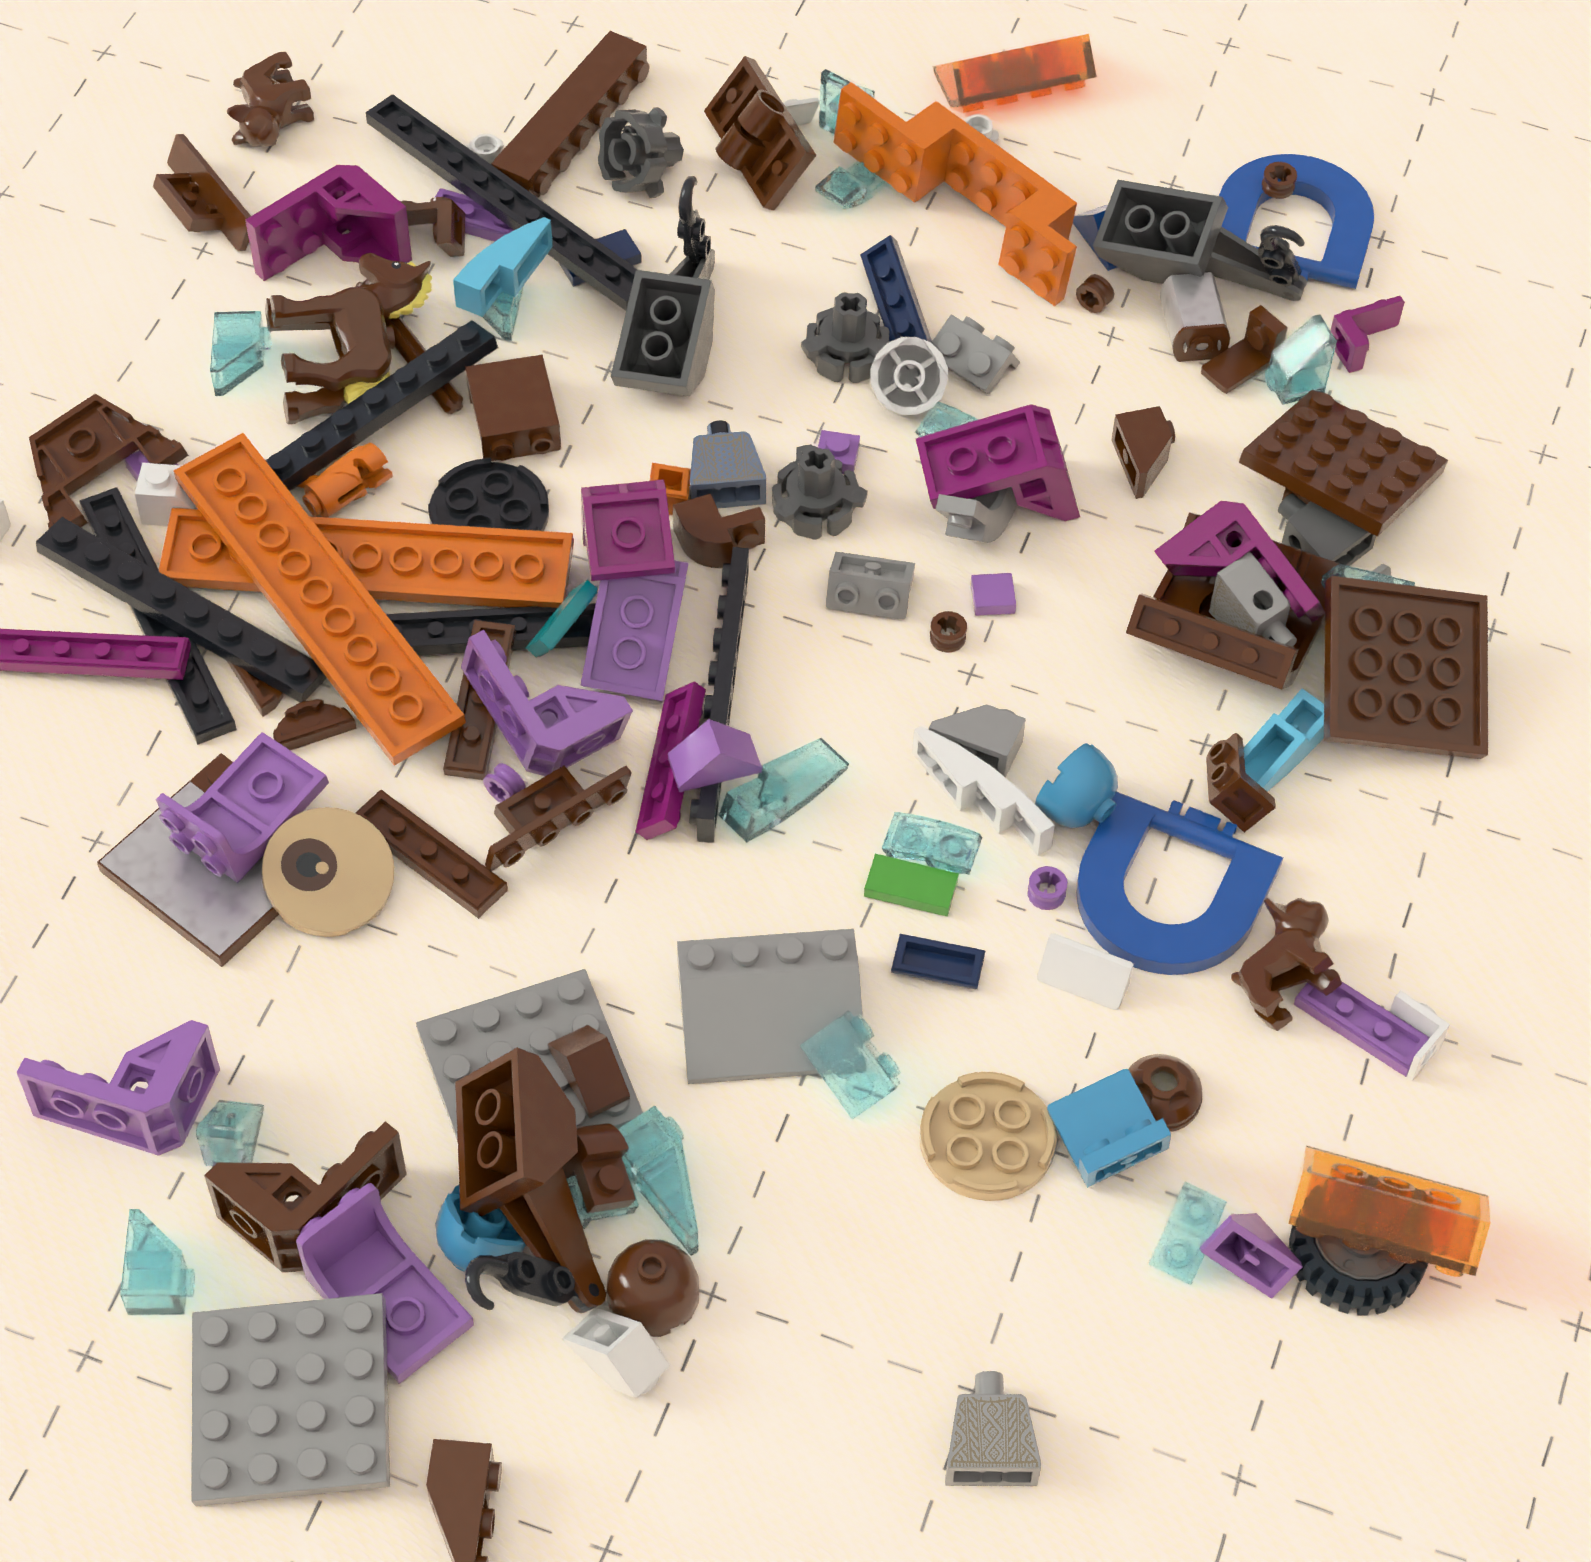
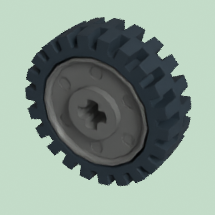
[1289,1173,1432,1316]

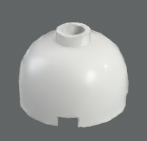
[870,337,948,415]

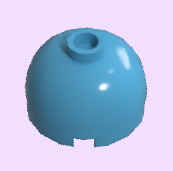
[1035,743,1118,829]
[435,1185,526,1272]

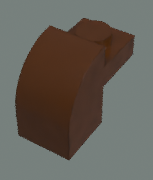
[673,494,765,568]
[563,1123,636,1213]

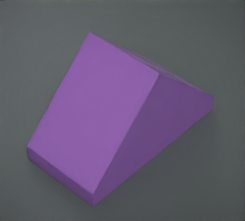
[668,719,762,792]
[1200,1213,1303,1299]

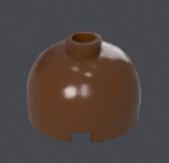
[606,1239,699,1337]

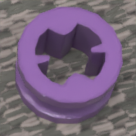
[483,763,526,803]
[1027,866,1068,910]

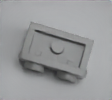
[932,314,1020,395]

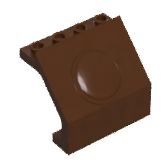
[1126,512,1344,690]

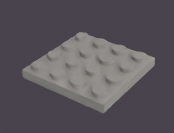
[416,969,645,1143]
[191,1293,390,1506]

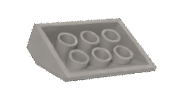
[677,928,867,1084]

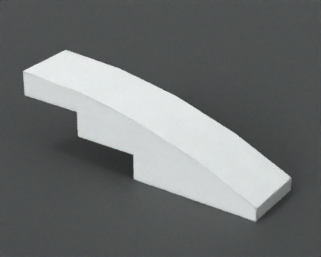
[912,725,1055,856]

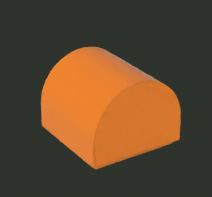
[649,463,691,515]

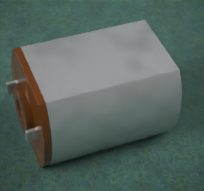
[1160,272,1230,362]

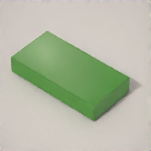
[864,853,959,917]

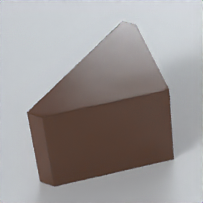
[548,1025,630,1118]

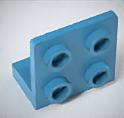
[1047,1069,1171,1188]

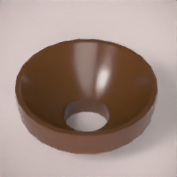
[1128,1054,1202,1132]

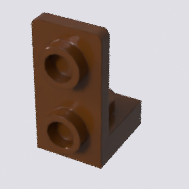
[400,197,465,257]
[1201,305,1288,394]
[1206,733,1276,833]

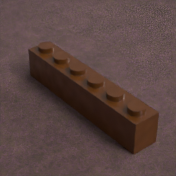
[491,30,650,198]

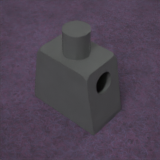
[1277,493,1376,571]

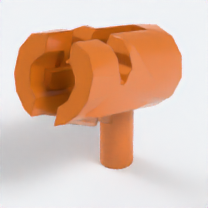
[297,442,393,518]

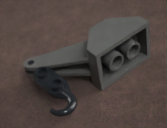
[611,176,715,397]
[1093,179,1307,301]

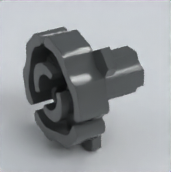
[598,107,684,198]
[801,292,890,383]
[772,444,868,540]

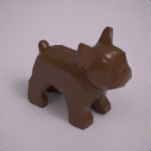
[226,51,314,146]
[1231,898,1342,1031]

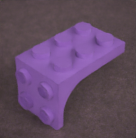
[155,732,329,883]
[296,1183,474,1384]

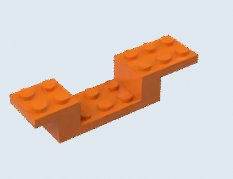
[833,82,1077,306]

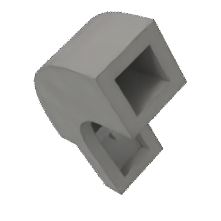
[936,487,1017,543]

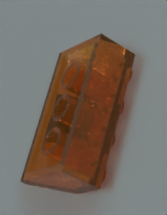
[932,34,1097,113]
[1288,1145,1491,1277]

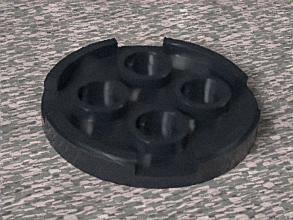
[428,458,549,531]

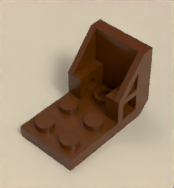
[204,1121,407,1273]

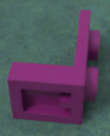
[1328,295,1405,373]

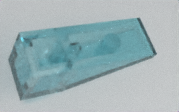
[619,1105,699,1256]

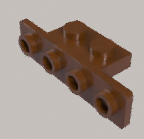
[152,134,251,251]
[485,765,632,872]

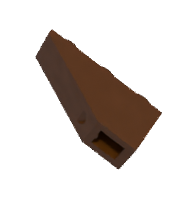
[426,1439,502,1562]

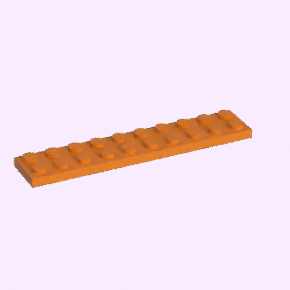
[174,433,466,766]
[158,508,574,608]

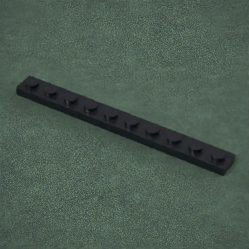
[365,94,638,311]

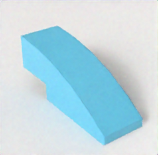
[453,217,553,317]
[1244,688,1324,792]

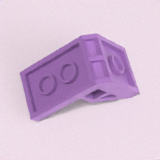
[580,560,689,701]
[461,630,633,776]
[16,1020,220,1156]

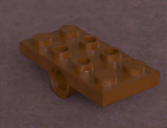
[704,56,817,211]

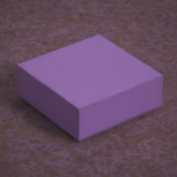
[970,573,1016,616]

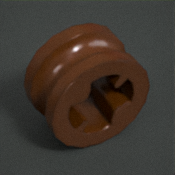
[1261,162,1297,199]
[1076,274,1115,313]
[930,611,967,653]

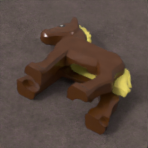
[265,253,432,425]

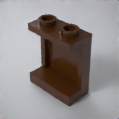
[465,354,561,461]

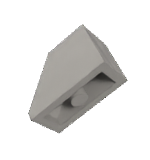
[929,704,1026,778]

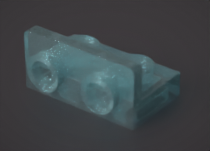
[800,1010,901,1120]

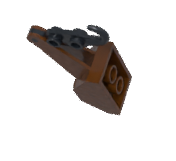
[455,1047,606,1313]

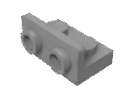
[826,551,915,620]

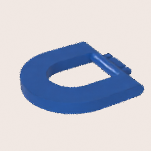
[1219,154,1374,289]
[1076,792,1284,975]

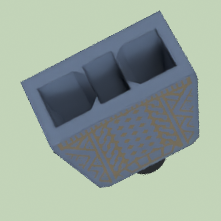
[690,420,766,508]

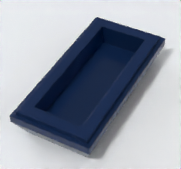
[891,933,986,990]

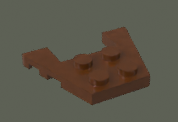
[29,394,189,529]

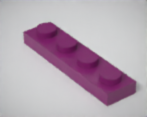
[635,681,706,840]

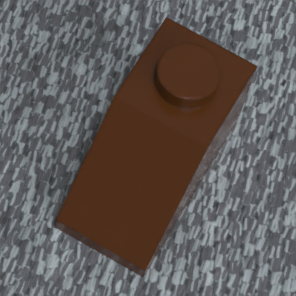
[1111,406,1175,499]

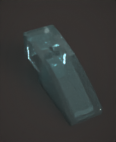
[719,737,850,843]

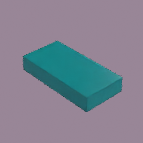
[526,580,598,658]

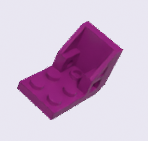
[245,164,412,281]
[915,404,1080,522]
[581,480,675,581]
[1154,500,1325,623]

